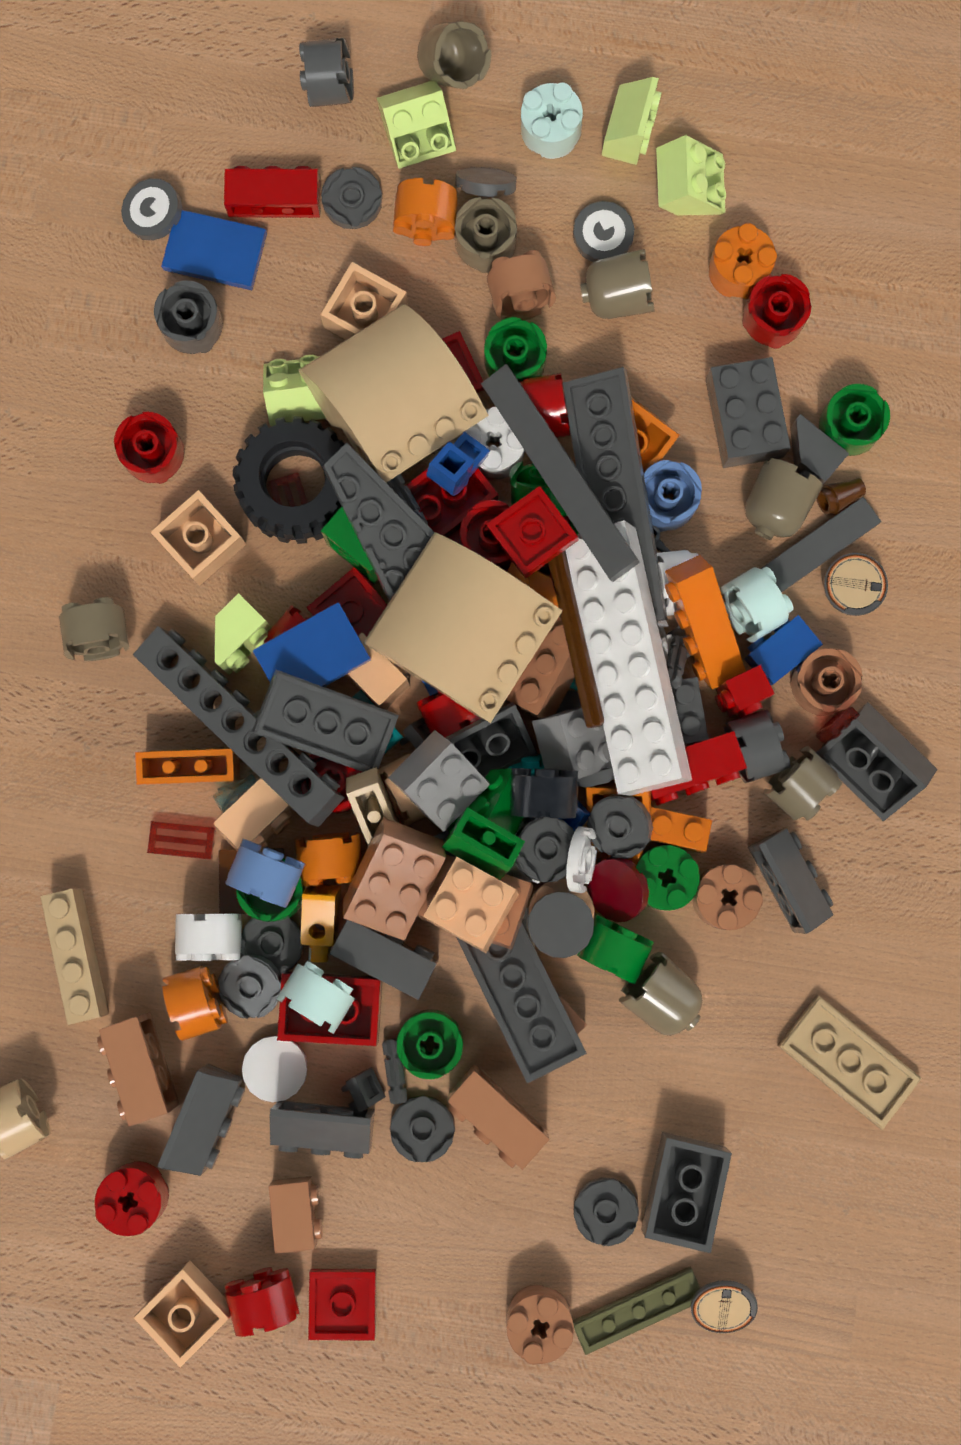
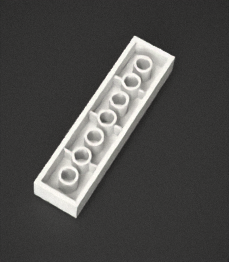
[565,520,692,796]

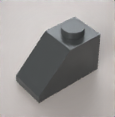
[790,414,849,485]

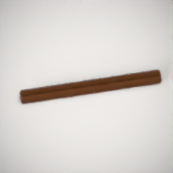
[548,551,604,728]

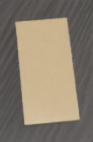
[778,995,922,1130]

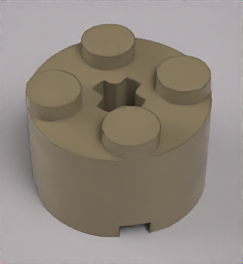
[455,197,517,273]
[59,597,129,661]
[764,746,842,821]

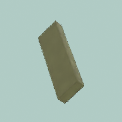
[573,1266,700,1355]

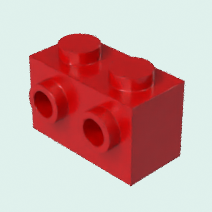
[715,665,775,718]

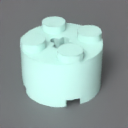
[521,82,583,159]
[719,567,793,642]
[276,961,355,1034]

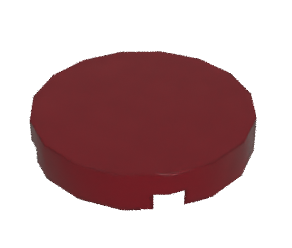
[588,857,649,923]

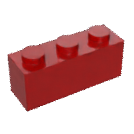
[224,166,321,218]

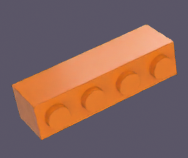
[665,555,746,689]

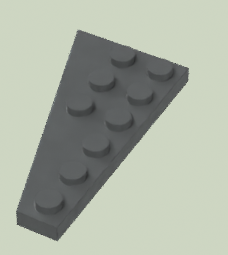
[322,443,434,602]

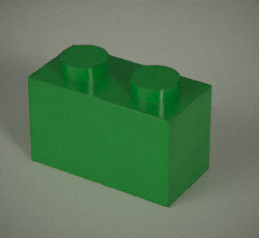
[441,807,525,880]

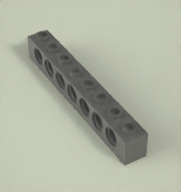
[133,626,345,827]

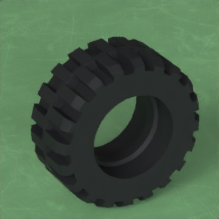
[232,416,345,544]

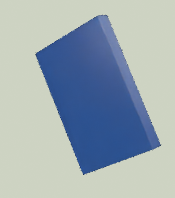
[161,210,267,291]
[252,602,371,687]

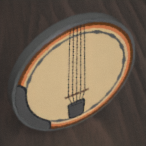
[824,553,888,616]
[691,1280,758,1333]

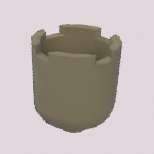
[417,21,491,89]
[580,249,655,319]
[745,458,823,540]
[619,952,703,1036]

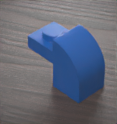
[427,432,490,496]

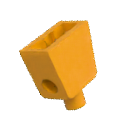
[300,884,341,962]

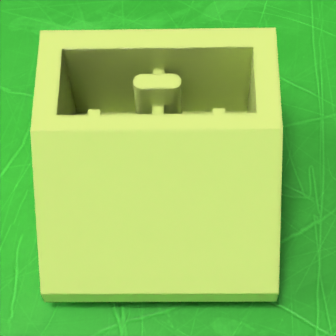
[602,77,662,165]
[377,81,456,169]
[656,135,726,216]
[263,355,326,426]
[215,593,271,675]

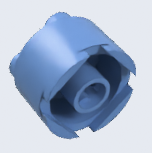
[644,460,702,532]
[226,839,305,907]

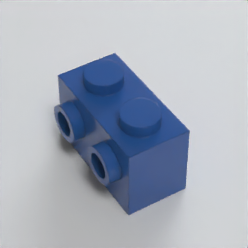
[744,615,823,686]

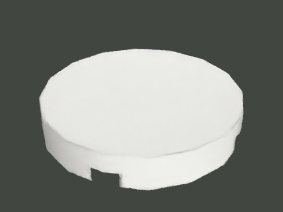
[566,827,597,893]
[242,1036,307,1102]

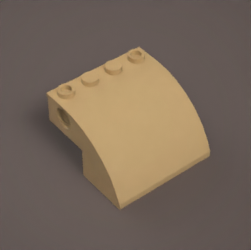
[298,304,489,483]
[363,532,562,723]

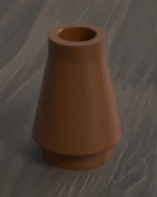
[817,478,866,514]

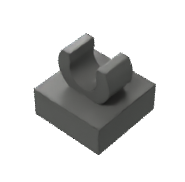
[400,717,431,749]
[341,1067,386,1112]

